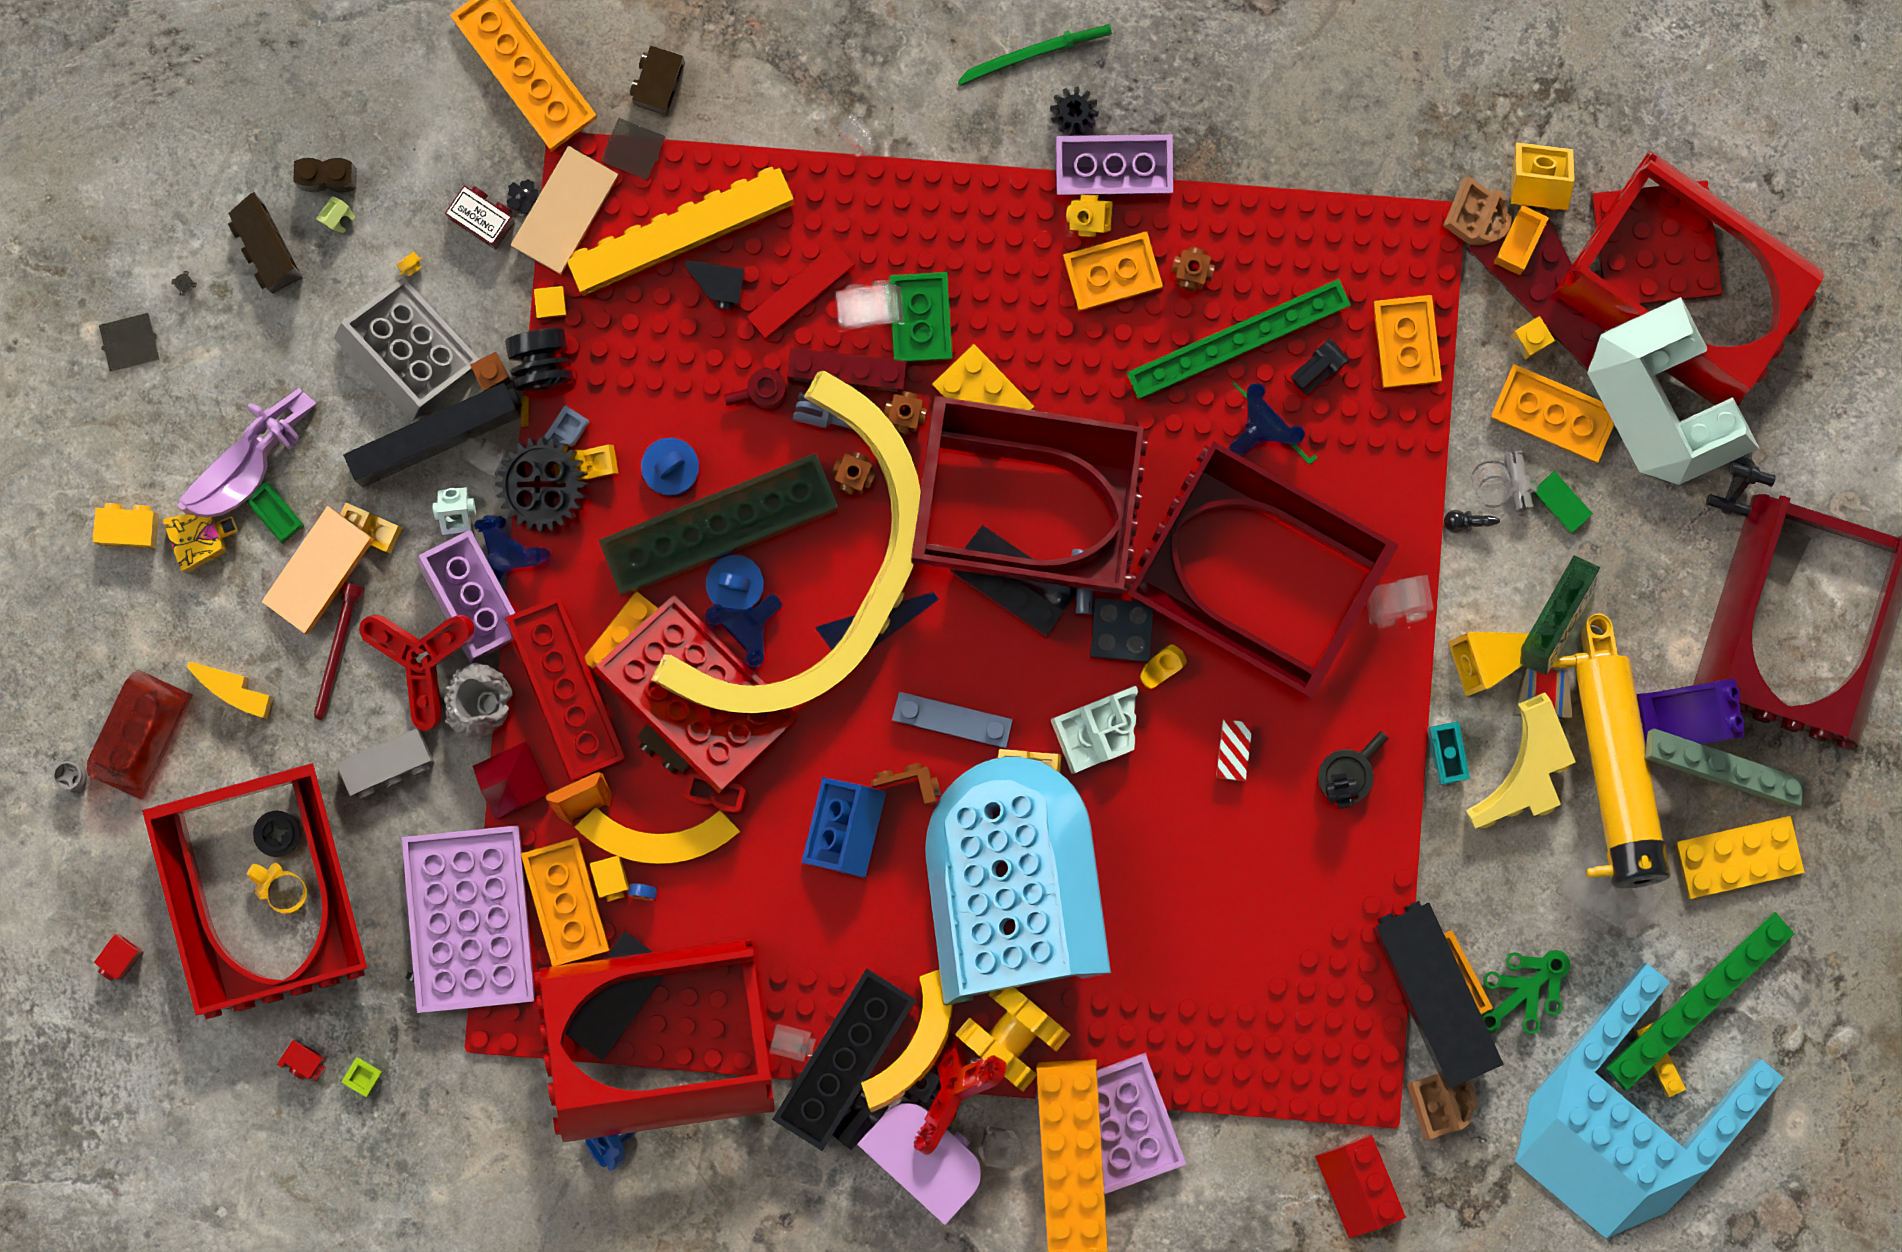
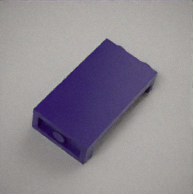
[1636,679,1744,745]

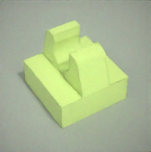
[316,196,355,233]

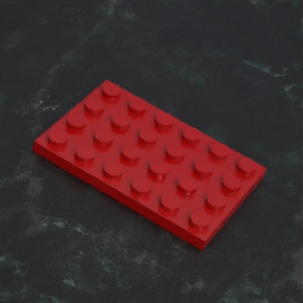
[593,595,799,793]

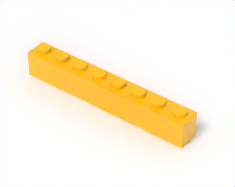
[566,167,795,296]

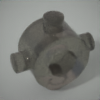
[171,271,197,296]

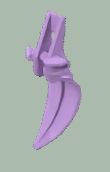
[177,388,317,518]

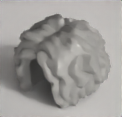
[444,663,513,740]

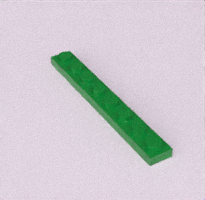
[1126,279,1351,400]
[1605,912,1795,1091]

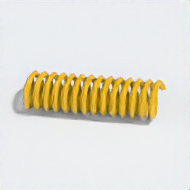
[520,396,529,426]

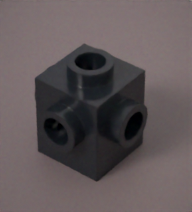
[904,1065,941,1105]

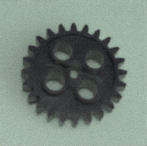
[495,437,589,532]

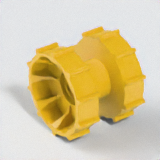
[955,987,1070,1091]

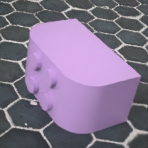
[857,1102,981,1225]

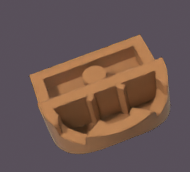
[1443,176,1512,245]
[1407,1074,1477,1140]

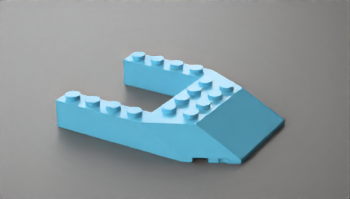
[1515,963,1784,1239]

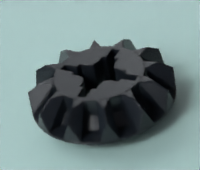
[253,810,300,857]

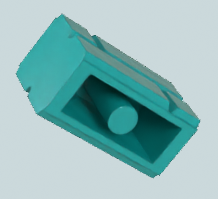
[1427,721,1470,786]

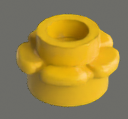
[396,251,423,277]

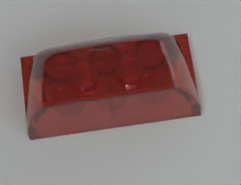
[86,670,193,800]

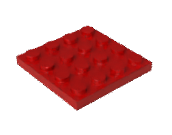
[1591,180,1722,305]

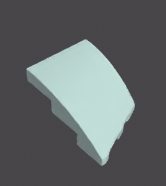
[1050,686,1138,774]

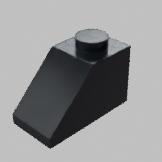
[686,261,746,311]

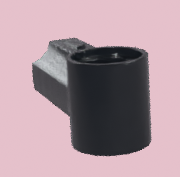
[1290,338,1350,396]
[833,1091,889,1150]

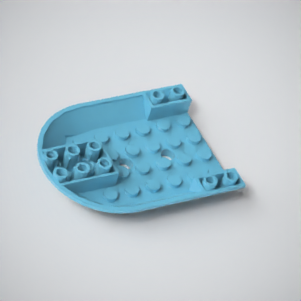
[925,757,1111,1005]

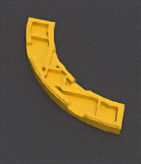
[575,807,740,864]
[861,969,954,1112]

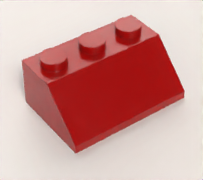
[1315,1134,1406,1238]

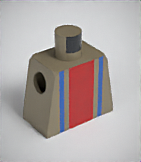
[1513,652,1572,720]

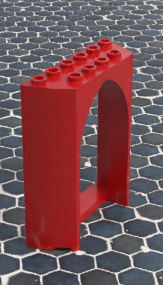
[1553,150,1824,406]
[142,763,368,1020]
[534,938,775,1142]

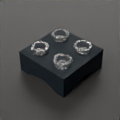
[1090,598,1153,663]

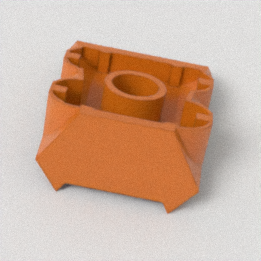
[546,772,613,825]

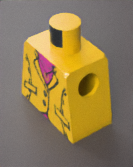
[163,514,238,574]

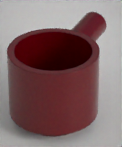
[724,368,787,410]

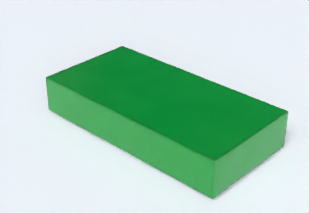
[1532,471,1593,534]
[246,481,305,544]

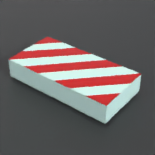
[1216,719,1253,781]

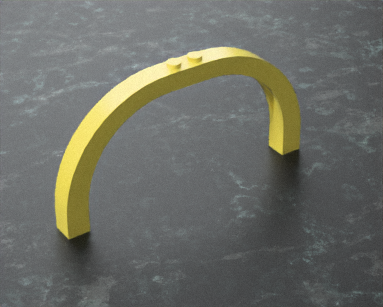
[651,371,921,713]

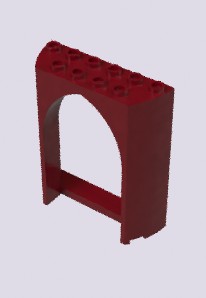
[910,396,1148,595]
[1127,441,1399,699]
[1693,494,1902,751]

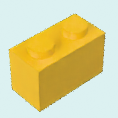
[93,503,159,549]

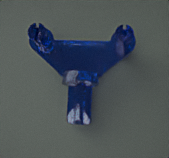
[1229,383,1306,457]
[474,515,550,582]
[706,594,782,670]

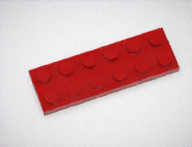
[504,596,625,781]

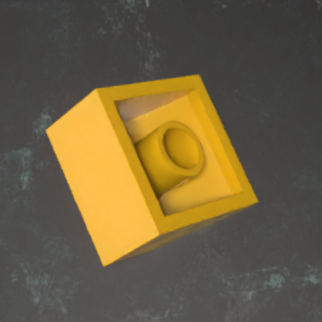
[1510,143,1574,210]

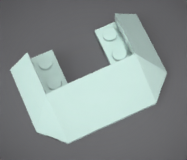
[1587,297,1759,485]

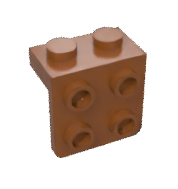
[870,763,941,806]

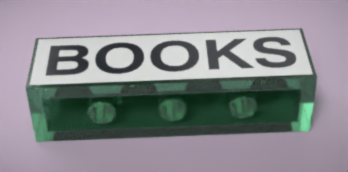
[1520,555,1600,675]

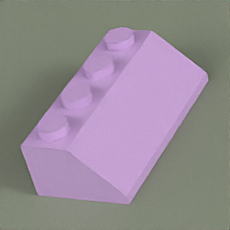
[1056,134,1173,195]
[416,530,515,664]

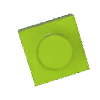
[341,1057,383,1097]

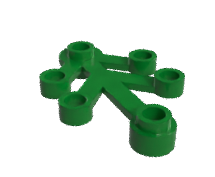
[1481,950,1571,1034]

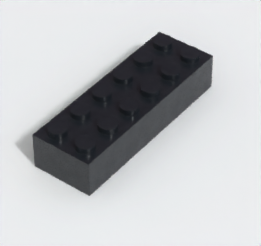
[772,968,917,1151]

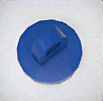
[641,438,699,496]
[706,555,764,613]
[585,1132,637,1171]

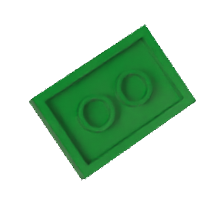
[889,272,952,362]

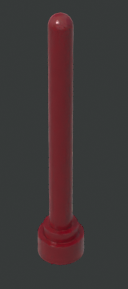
[314,582,365,720]

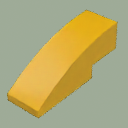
[187,661,274,720]

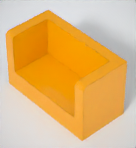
[1494,206,1549,275]

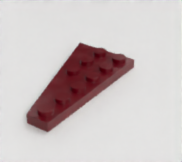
[1466,210,1605,372]

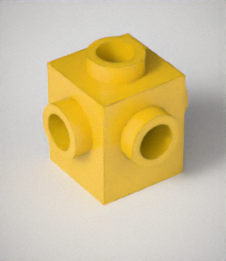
[1066,194,1112,237]

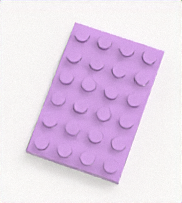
[401,826,535,1013]

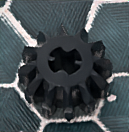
[1050,87,1099,136]

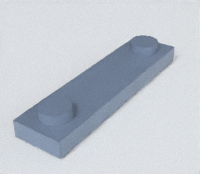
[892,692,1013,748]

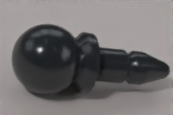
[1444,510,1500,533]

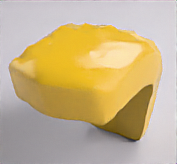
[1140,644,1187,689]

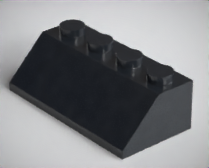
[950,525,1076,638]

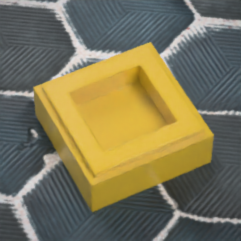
[534,286,567,319]

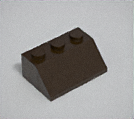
[228,192,303,294]

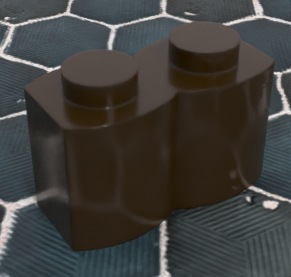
[293,158,357,193]

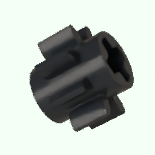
[1325,772,1359,809]

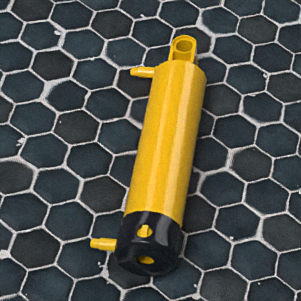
[1551,614,1670,889]

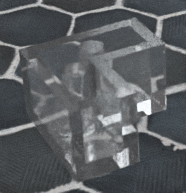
[1366,575,1434,628]

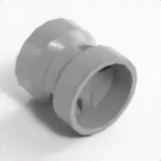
[52,761,87,791]

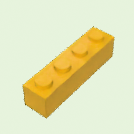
[1634,1023,1686,1098]

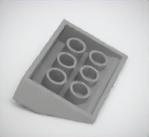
[334,277,480,422]

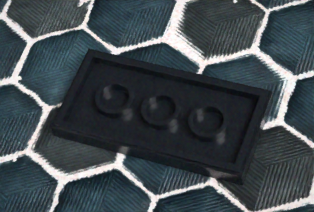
[566,931,665,1061]

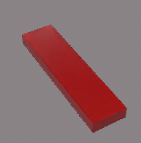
[747,243,855,340]

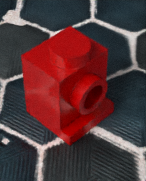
[277,1040,326,1082]

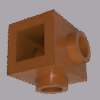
[1171,247,1215,291]
[884,391,927,435]
[832,451,876,496]

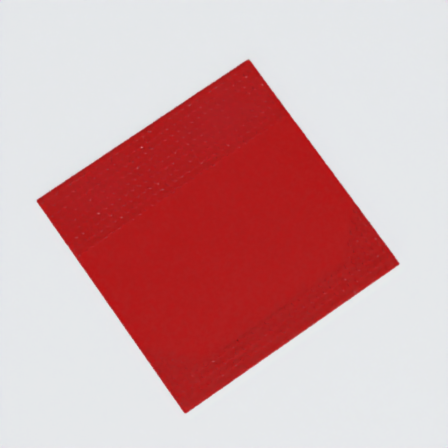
[464,132,1463,1128]

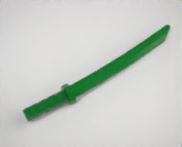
[958,24,1112,85]

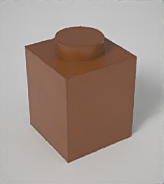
[470,352,512,391]

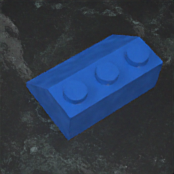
[801,777,886,878]

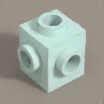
[433,487,476,535]

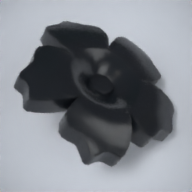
[506,179,540,214]

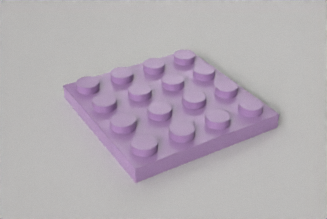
[1035,1053,1186,1194]

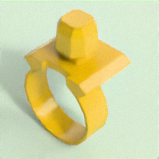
[246,862,307,914]

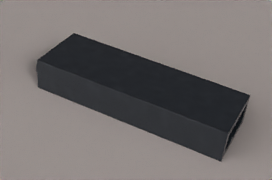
[343,383,522,487]
[1372,901,1504,1090]

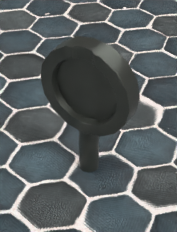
[1317,731,1389,804]

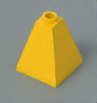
[1448,632,1539,697]

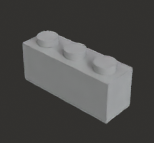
[336,728,434,799]

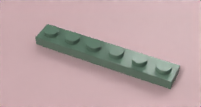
[1645,728,1804,809]

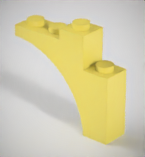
[1466,693,1576,829]

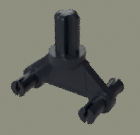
[1706,452,1776,517]

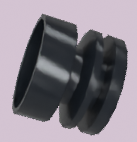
[505,328,574,391]

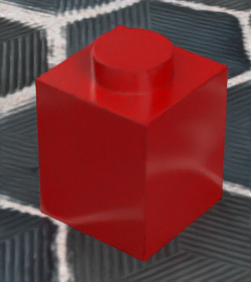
[93,934,144,981]

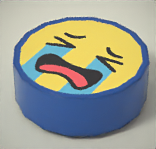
[627,883,658,901]

